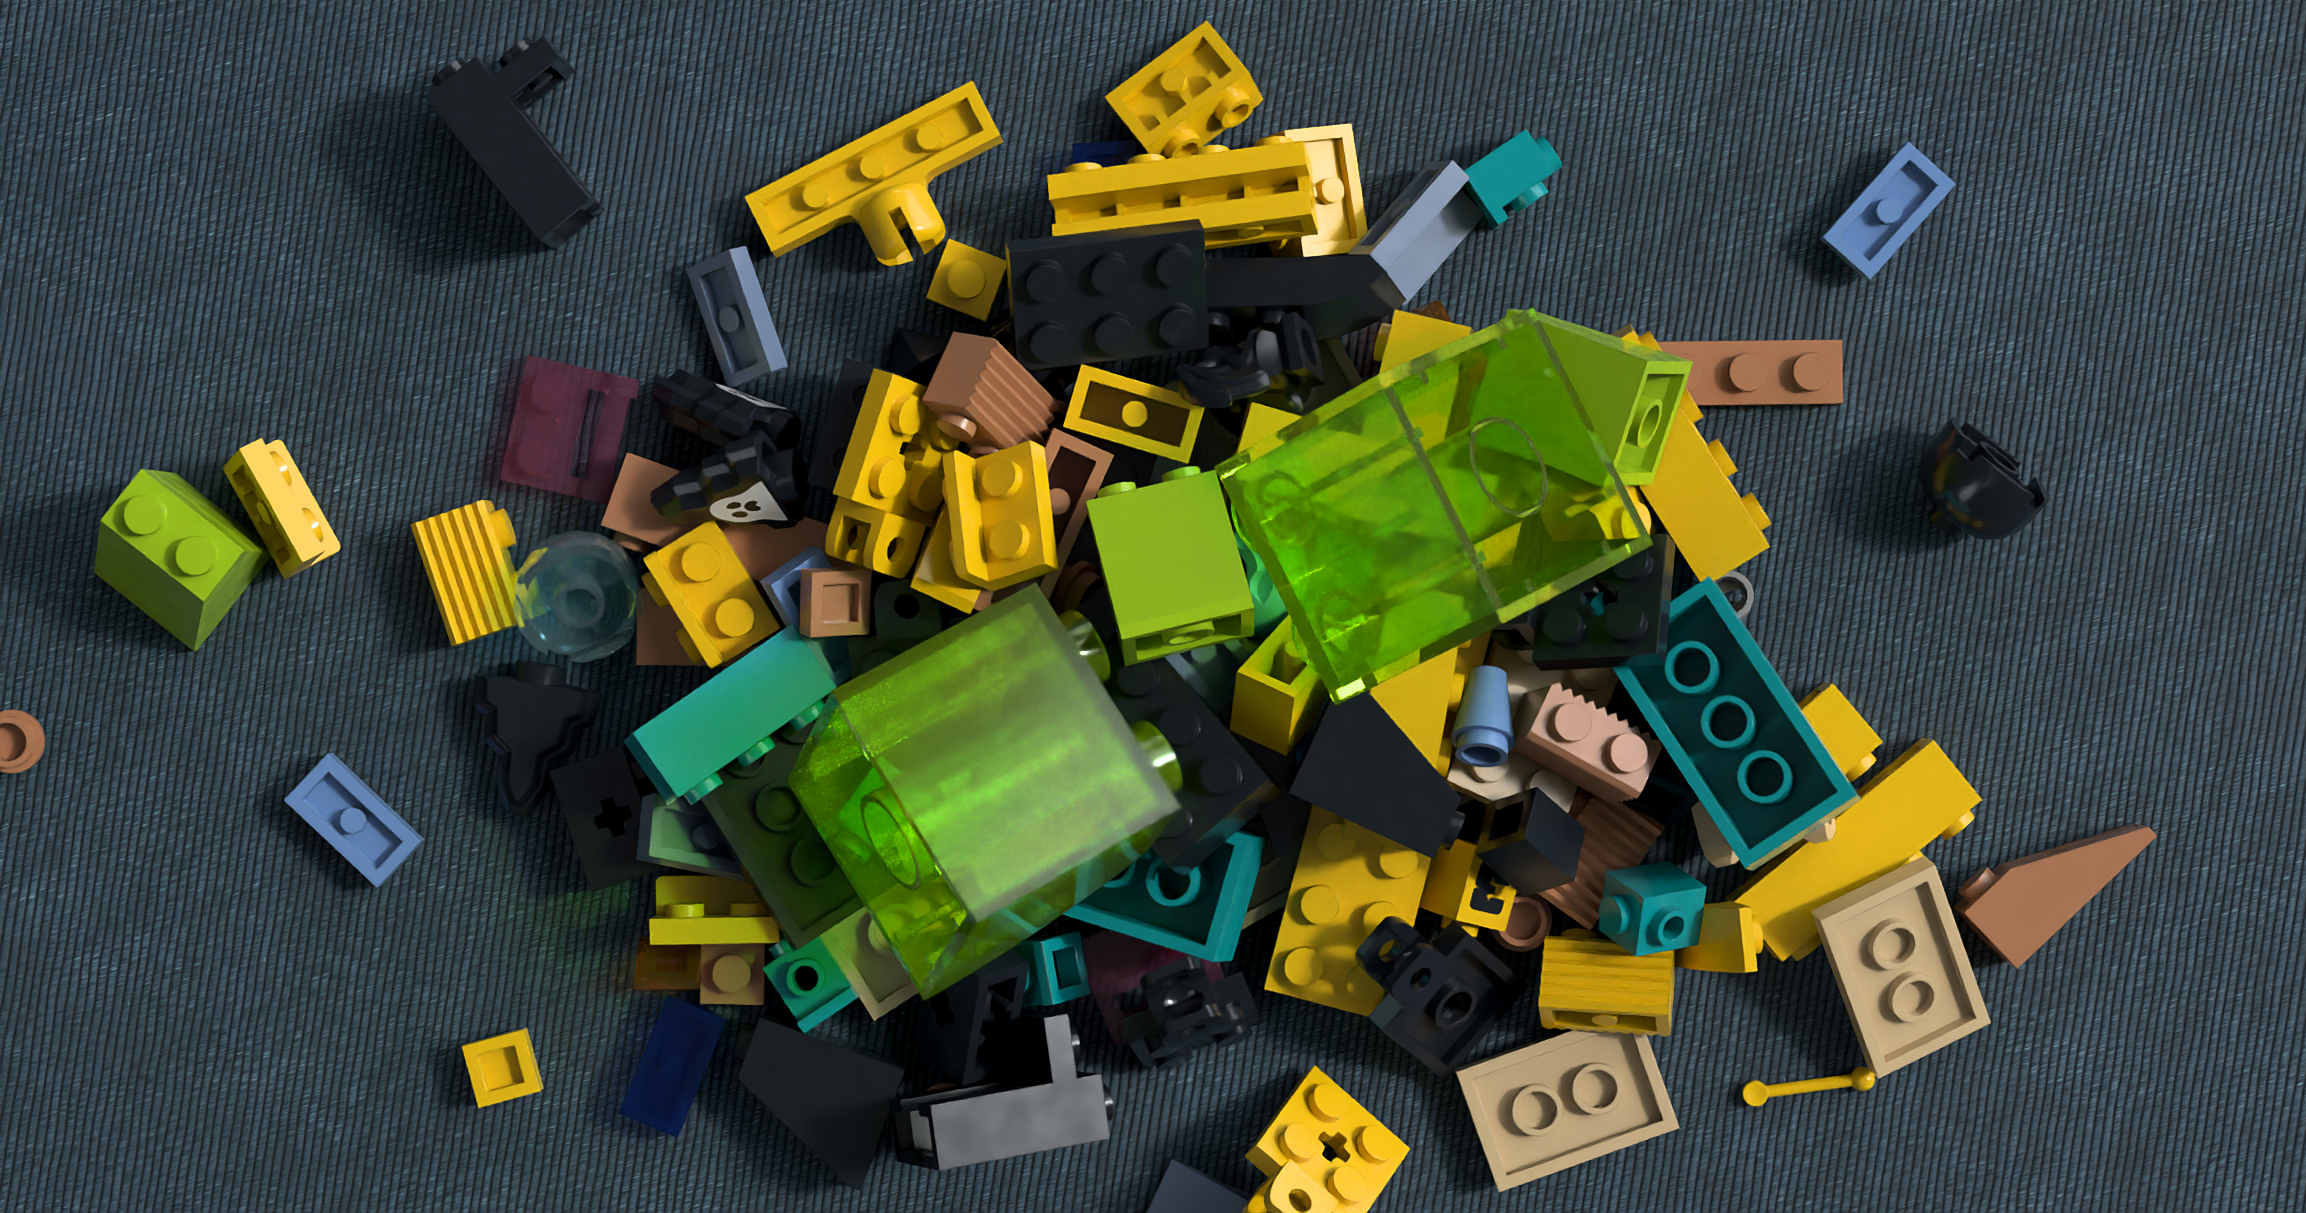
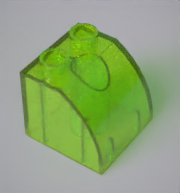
[1215,307,1654,706]
[787,582,1182,1001]

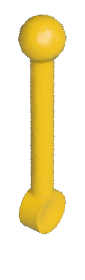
[1742,1066,1875,1106]

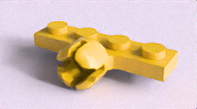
[745,81,1003,266]

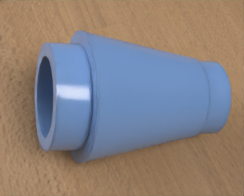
[1450,666,1515,767]

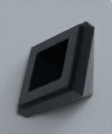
[889,327,950,386]

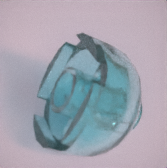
[513,530,644,663]

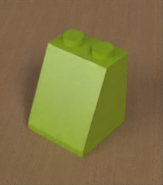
[1467,309,1693,487]
[1086,466,1254,666]
[94,469,271,651]

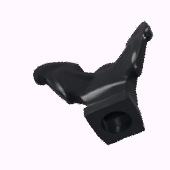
[1175,312,1326,438]

